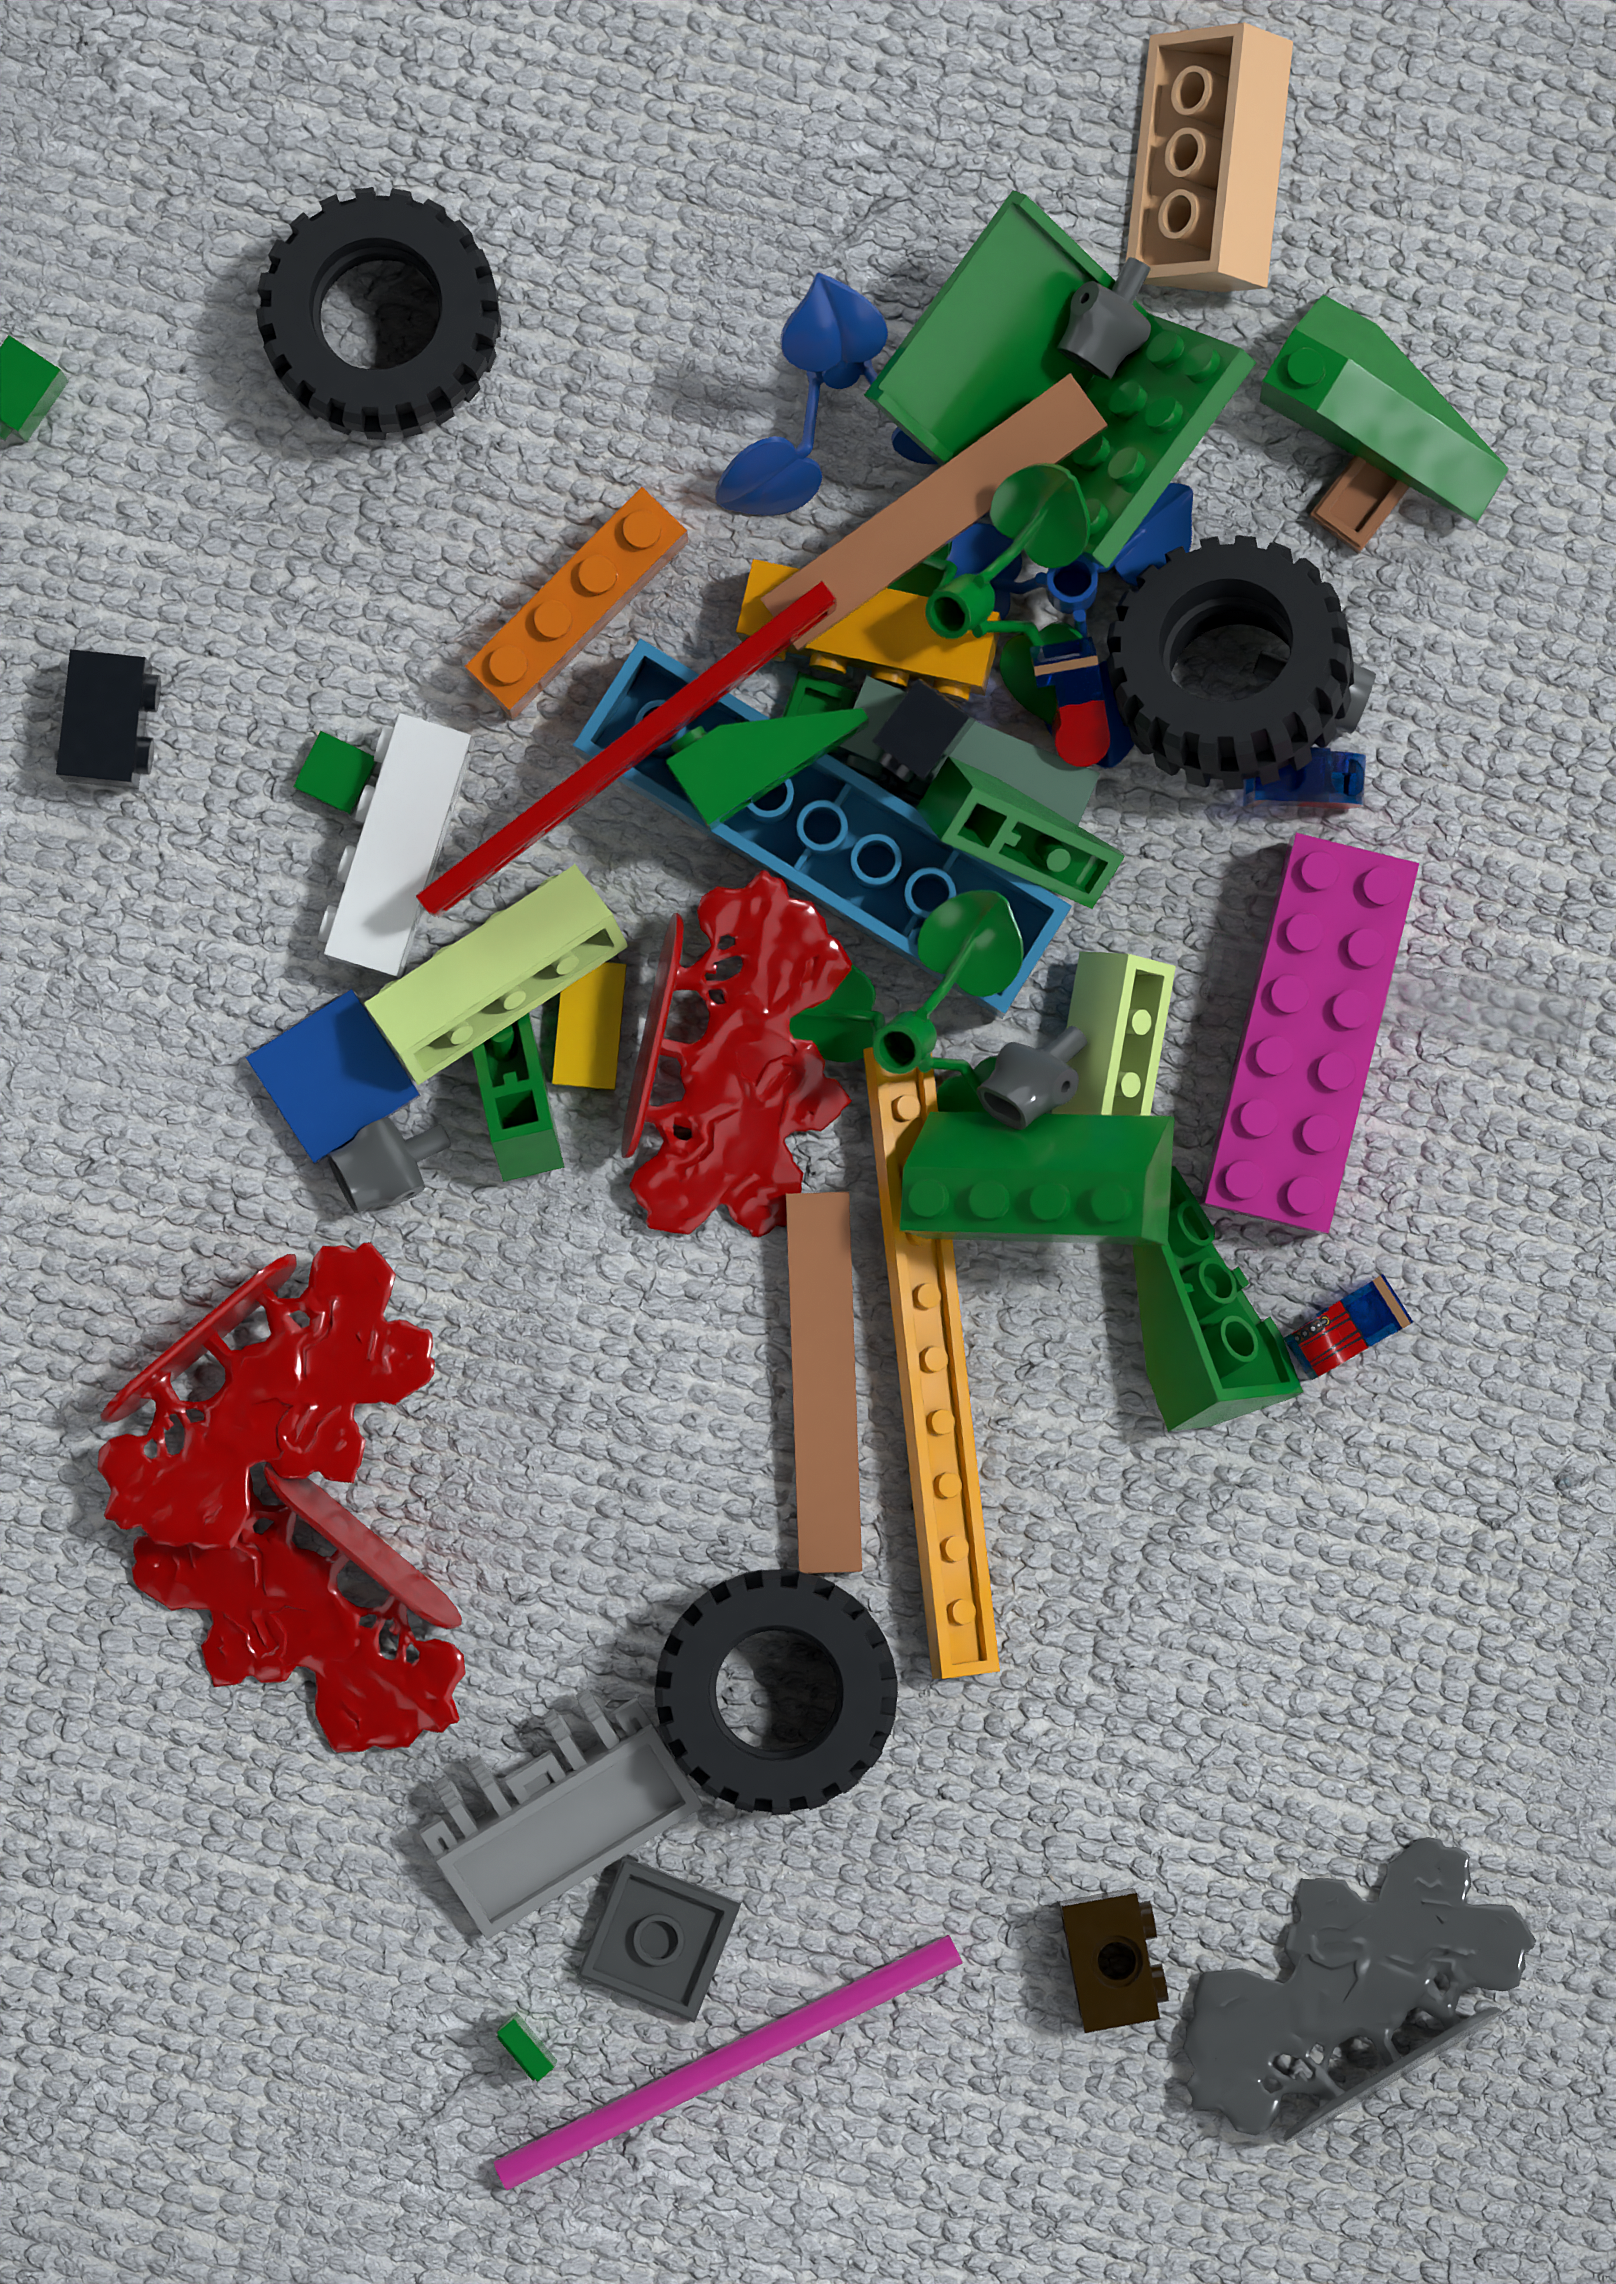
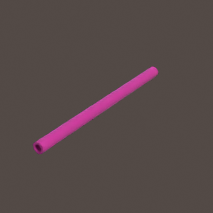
[493,1935,963,2191]

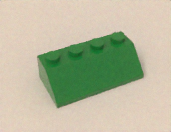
[899,1112,1175,1245]

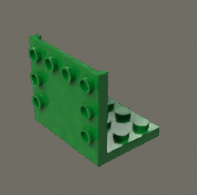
[863,190,1257,569]

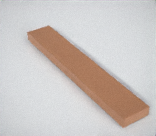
[760,373,1108,652]
[786,1192,862,1573]

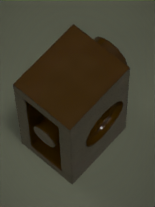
[1059,1888,1169,2033]

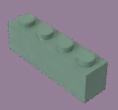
[837,676,1100,826]

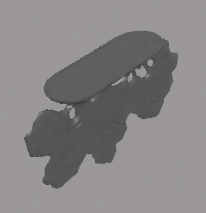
[1183,1837,1536,2144]

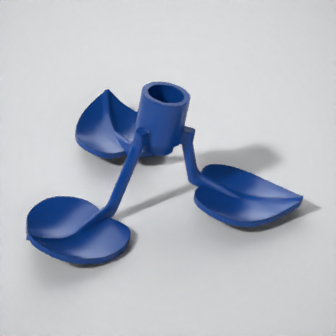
[715,272,938,516]
[947,483,1193,769]

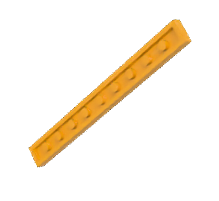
[863,1047,1000,1679]

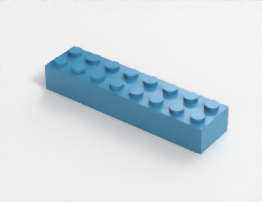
[573,638,1072,1019]

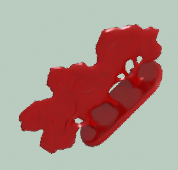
[621,870,852,1238]
[97,1242,435,1550]
[132,1462,466,1753]

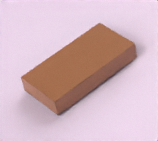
[1309,456,1410,554]

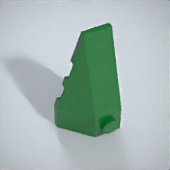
[1259,294,1509,525]
[1132,1166,1303,1432]

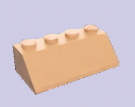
[1126,22,1293,293]

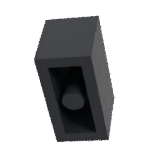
[56,649,161,790]
[872,679,976,783]

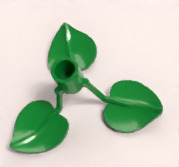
[887,463,1097,725]
[789,890,1024,1113]

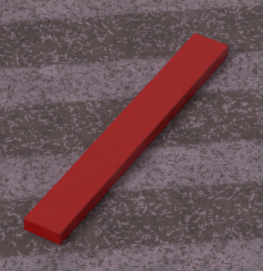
[416,581,837,917]

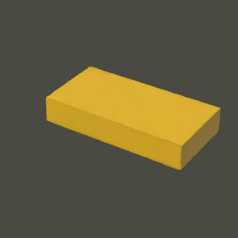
[552,962,627,1091]

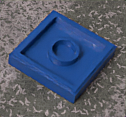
[245,989,421,1164]

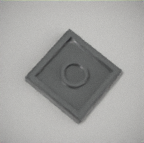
[577,1856,742,2023]

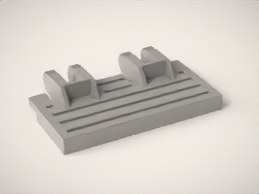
[419,1688,703,1940]

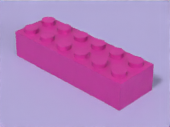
[1199,833,1420,1235]

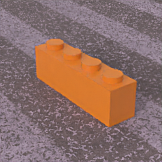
[464,487,689,720]

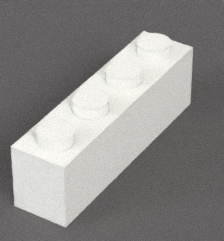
[318,713,475,980]

